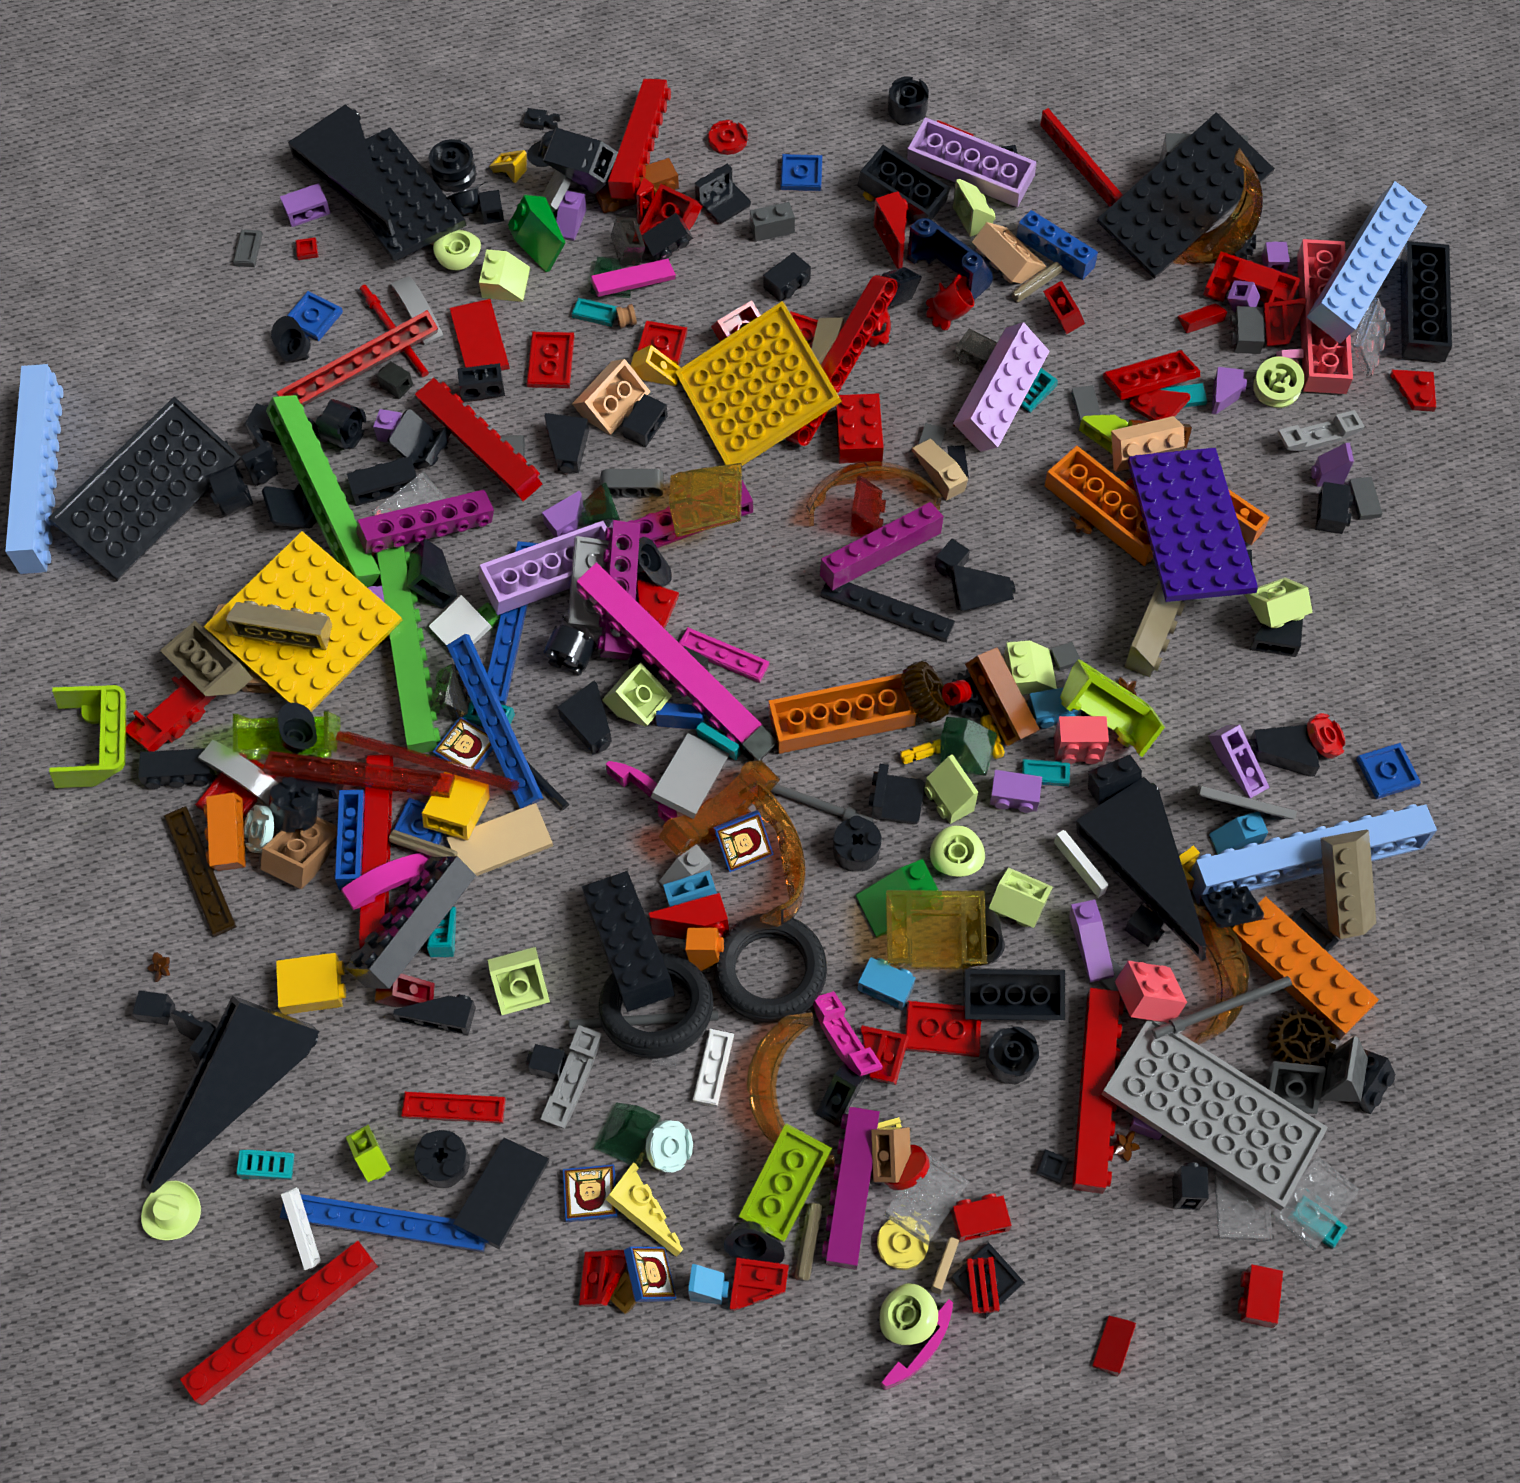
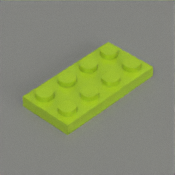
[739,1123,832,1242]

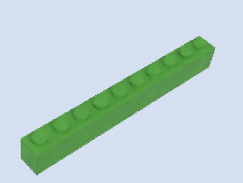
[266,395,380,587]
[377,545,441,755]

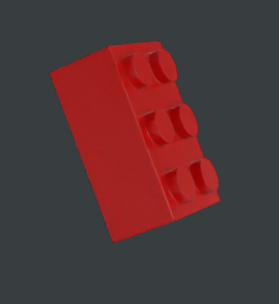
[835,393,884,464]

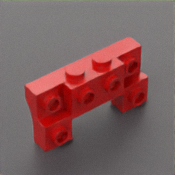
[1203,251,1301,316]
[126,675,217,752]

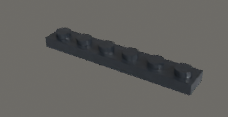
[820,582,955,643]

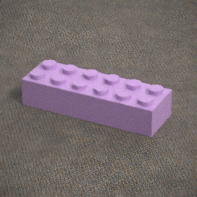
[907,117,1036,208]
[953,322,1050,452]
[478,521,621,615]

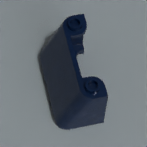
[907,218,993,300]

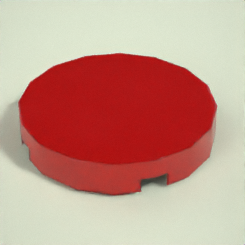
[708,120,748,155]
[1307,713,1345,759]
[884,1145,930,1190]

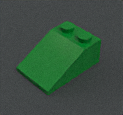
[508,195,566,272]
[856,859,944,938]

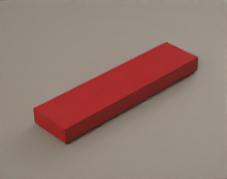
[401,1091,506,1124]

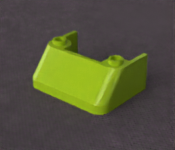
[1060,659,1165,757]
[49,685,127,788]

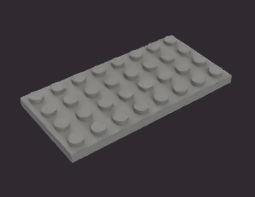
[1101,1020,1328,1211]

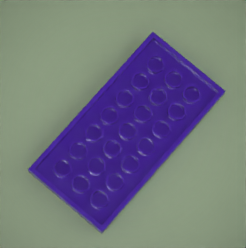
[1128,448,1258,602]

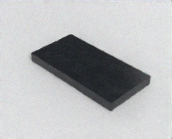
[453,1137,549,1250]

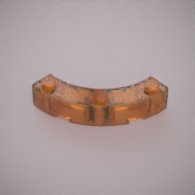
[659,761,780,856]

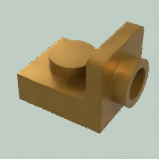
[610,1271,637,1314]

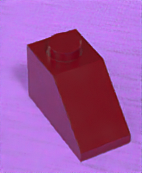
[375,974,435,1007]

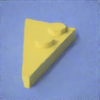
[605,1162,683,1257]

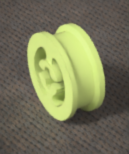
[1253,357,1304,408]

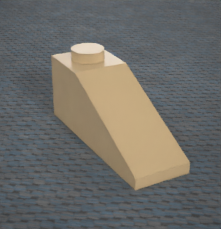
[912,439,968,501]

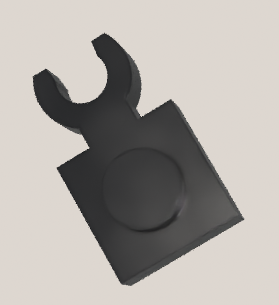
[523,108,560,130]

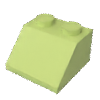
[953,179,995,237]
[479,249,530,302]
[1245,578,1313,628]
[1004,640,1057,695]
[602,663,672,726]
[924,754,978,824]
[989,868,1053,928]
[488,947,550,1015]

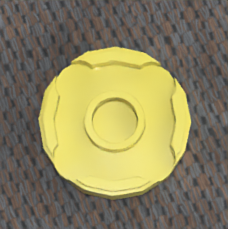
[877,1217,928,1270]

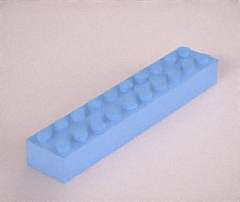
[1307,181,1427,343]
[5,364,63,574]
[1190,804,1437,904]

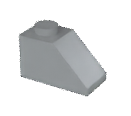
[659,844,712,887]

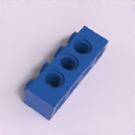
[1016,210,1098,280]
[335,790,365,890]

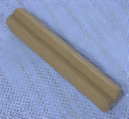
[1012,262,1063,302]
[389,830,458,857]
[795,1203,823,1281]

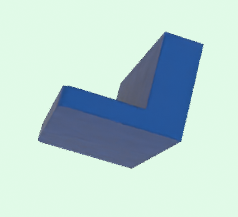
[656,703,705,729]

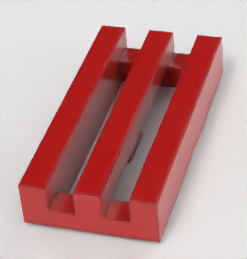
[966,1257,1000,1314]

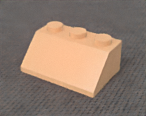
[972,222,1046,284]
[572,359,650,435]
[1111,416,1185,472]

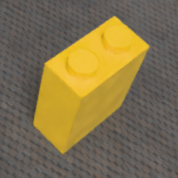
[422,771,490,840]
[276,953,346,1015]

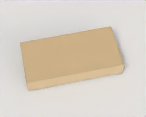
[931,1237,959,1295]

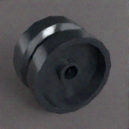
[428,139,477,192]

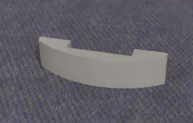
[391,276,444,345]
[1277,410,1365,451]
[198,740,278,807]
[541,1025,602,1129]

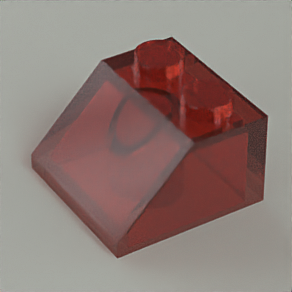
[850,476,886,538]

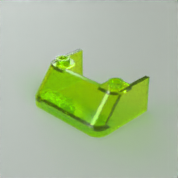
[233,711,341,760]

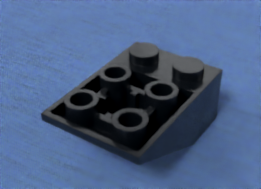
[543,128,618,194]

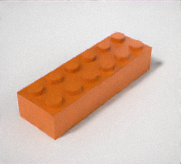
[1044,446,1154,566]
[769,673,916,754]
[1228,896,1379,1040]

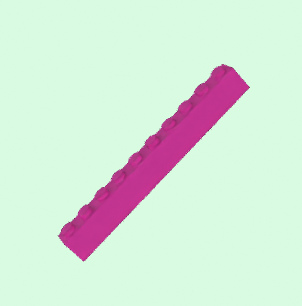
[576,562,762,747]

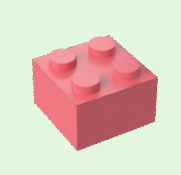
[1054,716,1109,764]
[1115,961,1187,1023]

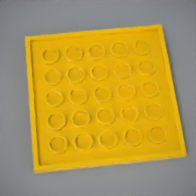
[675,301,842,473]
[204,531,403,712]

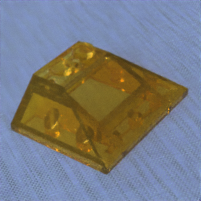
[669,463,742,537]
[886,890,987,969]

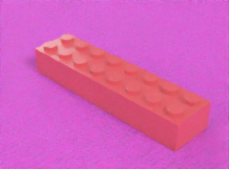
[1297,239,1353,394]

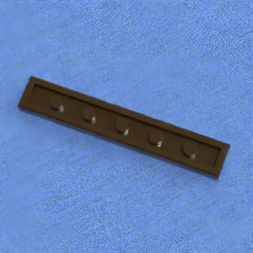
[164,806,237,937]

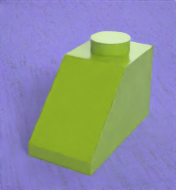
[1079,415,1128,454]
[346,1124,391,1182]

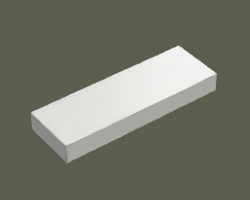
[1054,830,1108,898]
[693,1029,734,1107]
[281,1187,321,1270]

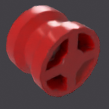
[942,680,972,706]

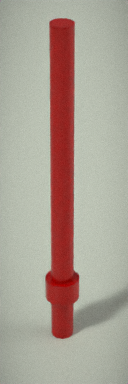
[359,285,429,377]

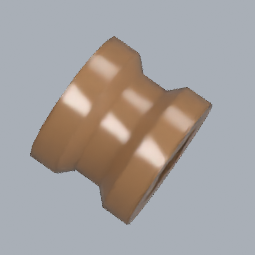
[616,304,637,328]

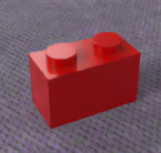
[1043,281,1085,335]
[951,1193,1012,1242]
[1237,1264,1283,1328]

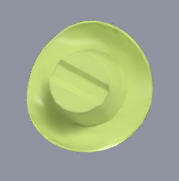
[433,230,481,270]
[930,826,985,877]
[141,1181,201,1240]
[879,1283,938,1345]

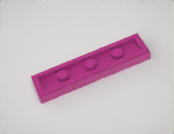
[590,259,676,297]
[679,627,769,683]

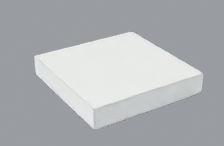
[429,595,492,645]

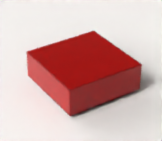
[295,237,319,260]

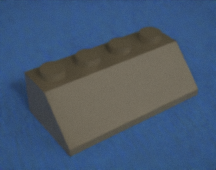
[1124,580,1186,677]
[226,601,332,650]
[160,620,253,696]
[1320,829,1376,939]

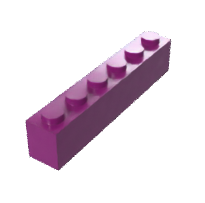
[820,502,944,590]
[822,1107,880,1270]

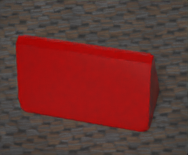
[636,178,654,224]
[1177,303,1227,333]
[1092,1315,1136,1377]

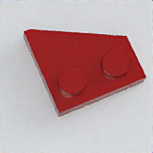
[861,1025,909,1085]
[730,1258,789,1311]

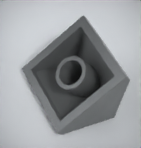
[1320,1036,1368,1102]
[1266,1061,1326,1114]

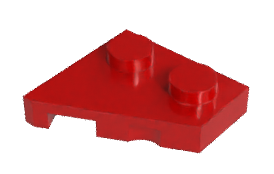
[1264,298,1307,346]
[1390,369,1436,412]
[1130,389,1191,421]
[637,580,679,629]
[579,1250,627,1307]

